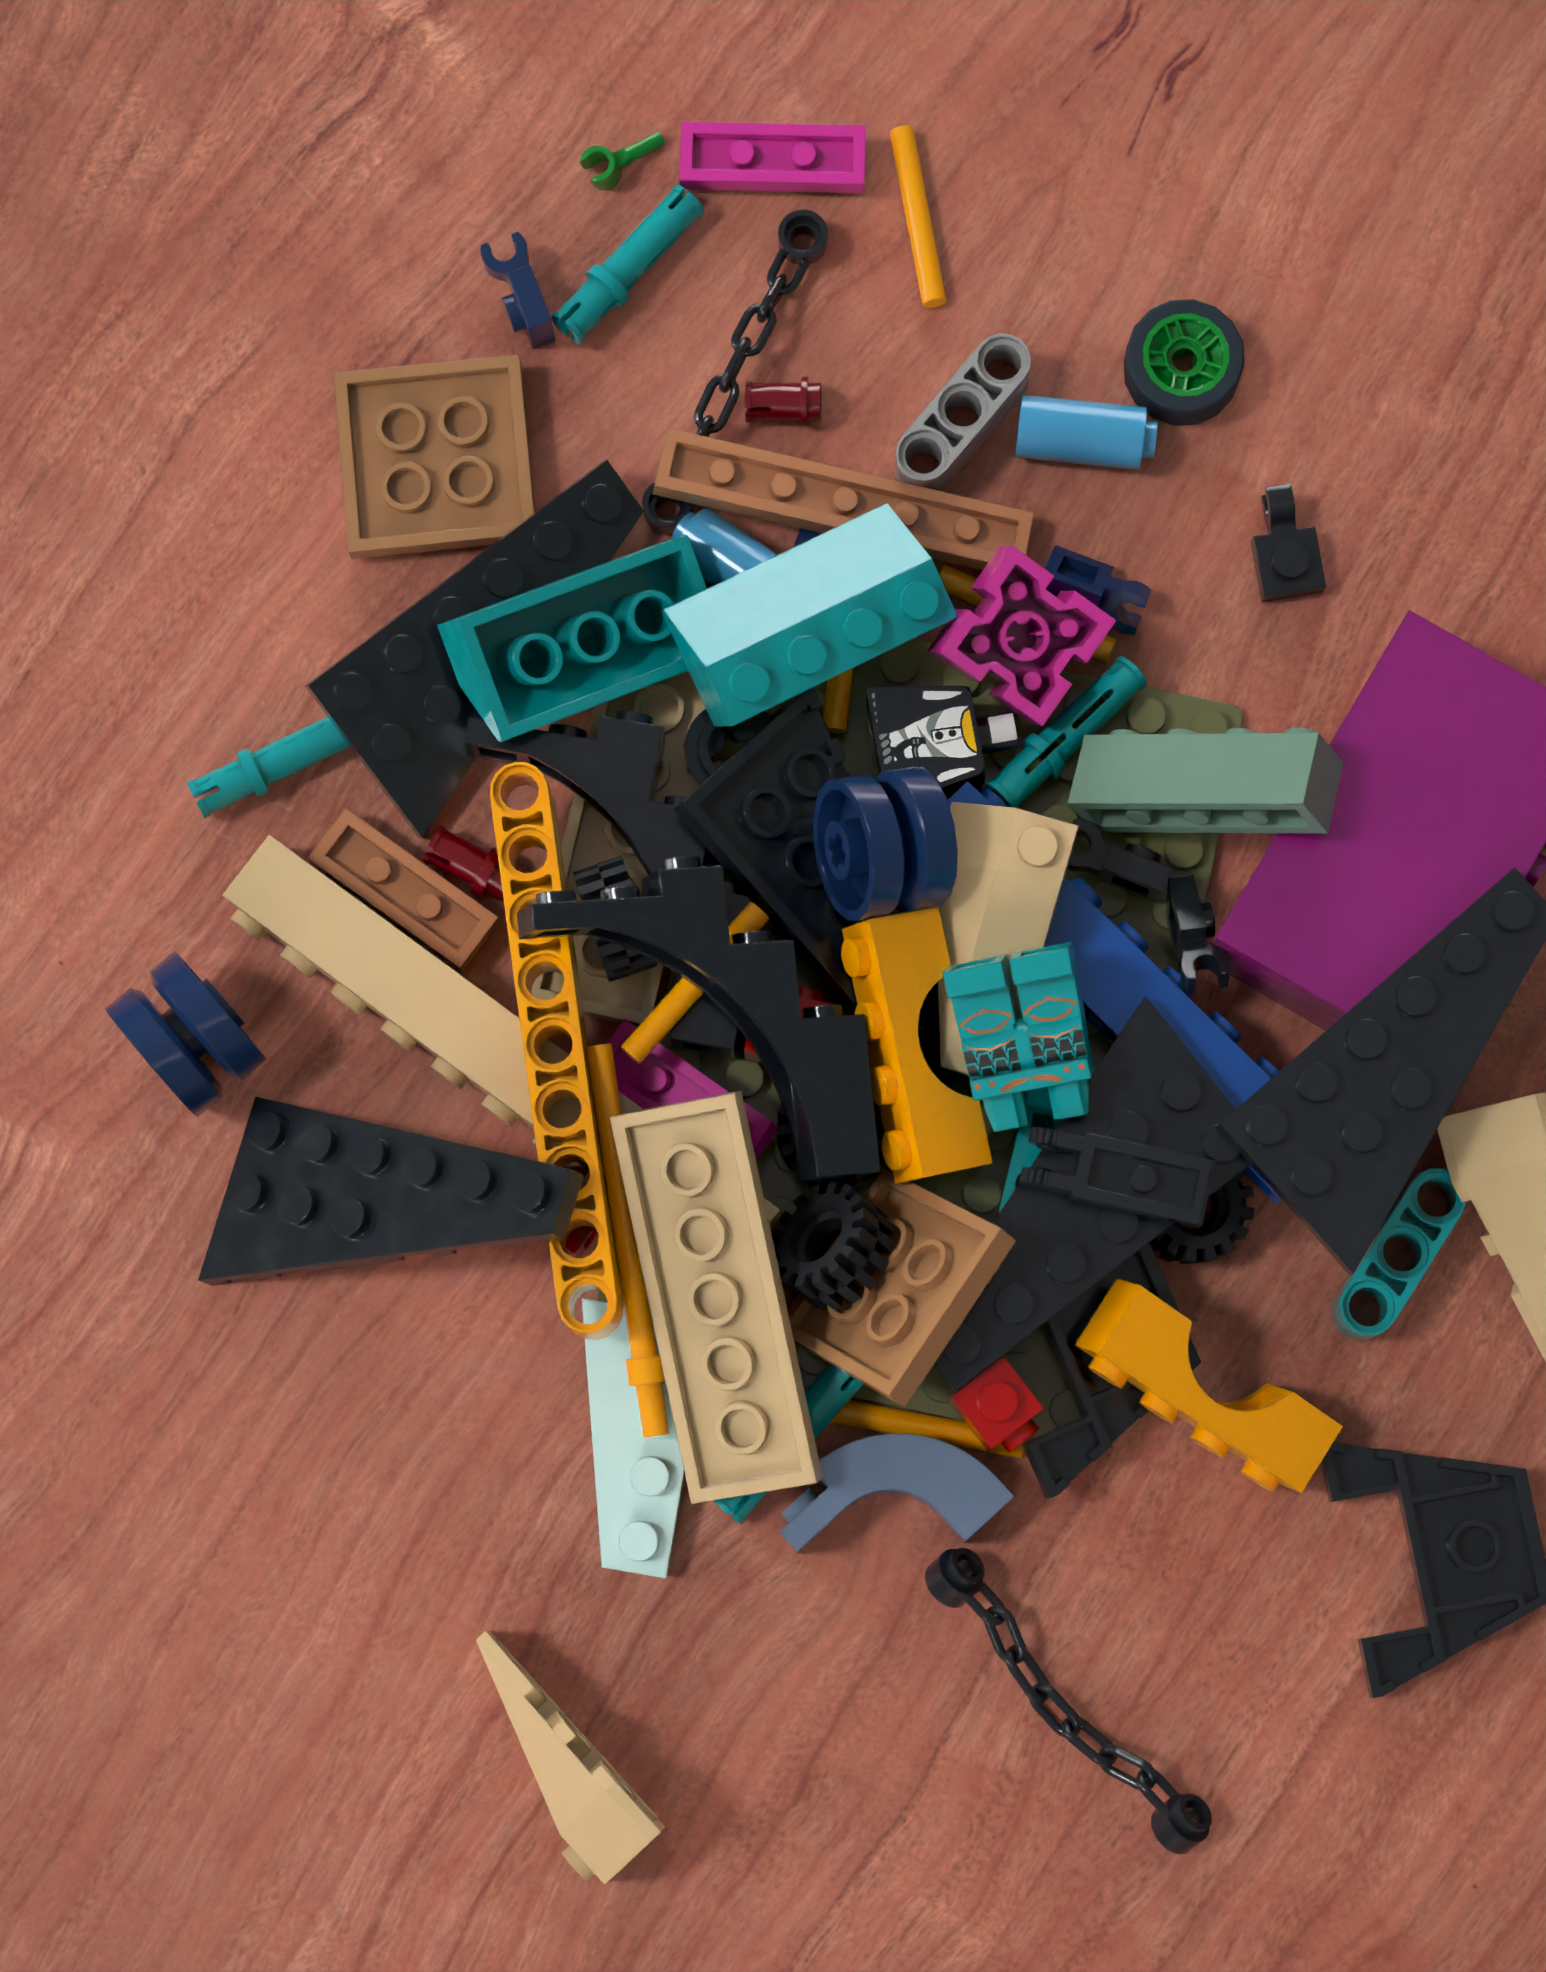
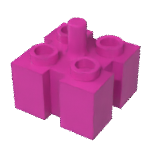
[927,546,1116,726]

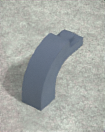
[780,1434,1014,1553]

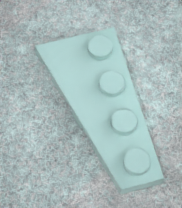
[582,1298,685,1579]

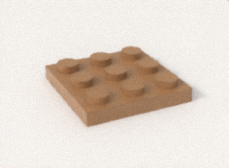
[334,354,535,559]
[787,1168,1016,1408]

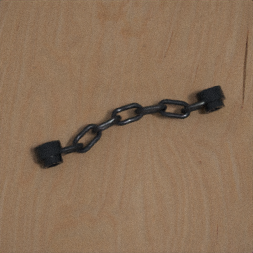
[642,209,828,534]
[925,1548,1212,1854]

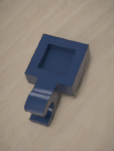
[480,232,556,349]
[1045,545,1152,635]

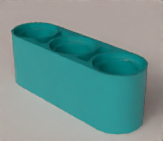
[1332,1168,1467,1340]

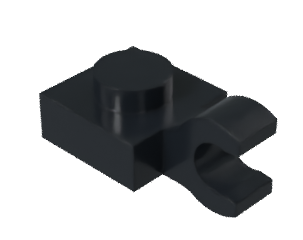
[1251,484,1326,602]
[1067,819,1172,904]
[1165,875,1231,993]

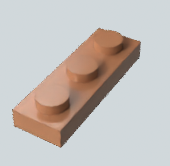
[308,808,500,972]

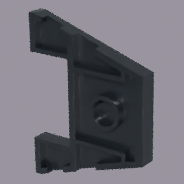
[1022,1243,1201,1498]
[1321,1442,1546,1698]

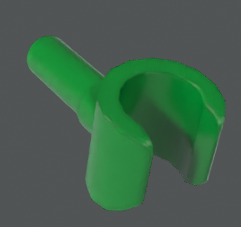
[580,132,665,190]

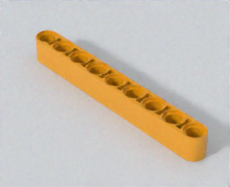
[490,762,623,1340]

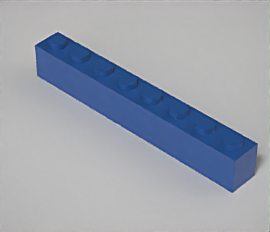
[947,781,1282,1206]

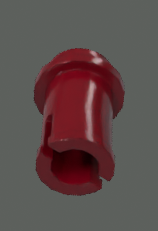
[745,377,822,427]

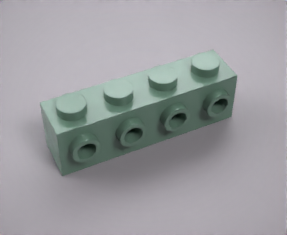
[1067,727,1343,834]

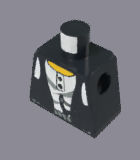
[866,686,1018,799]

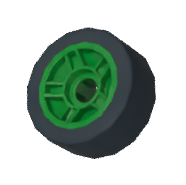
[1124,299,1245,426]

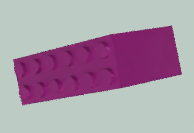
[1212,610,1546,1031]

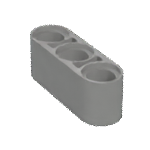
[895,333,1031,491]

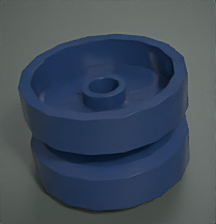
[813,767,958,921]
[105,951,267,1117]

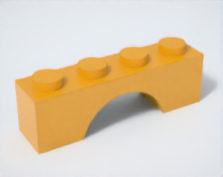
[841,907,993,1184]
[1075,1279,1343,1493]

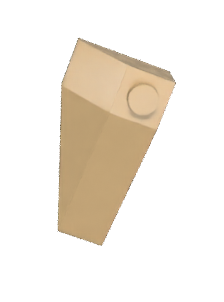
[938,802,1078,1076]
[1437,1092,1546,1362]
[476,1631,667,1884]

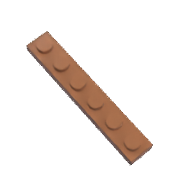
[652,428,1034,571]

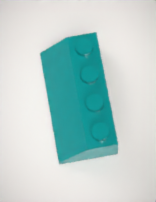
[661,503,958,727]
[437,534,707,742]

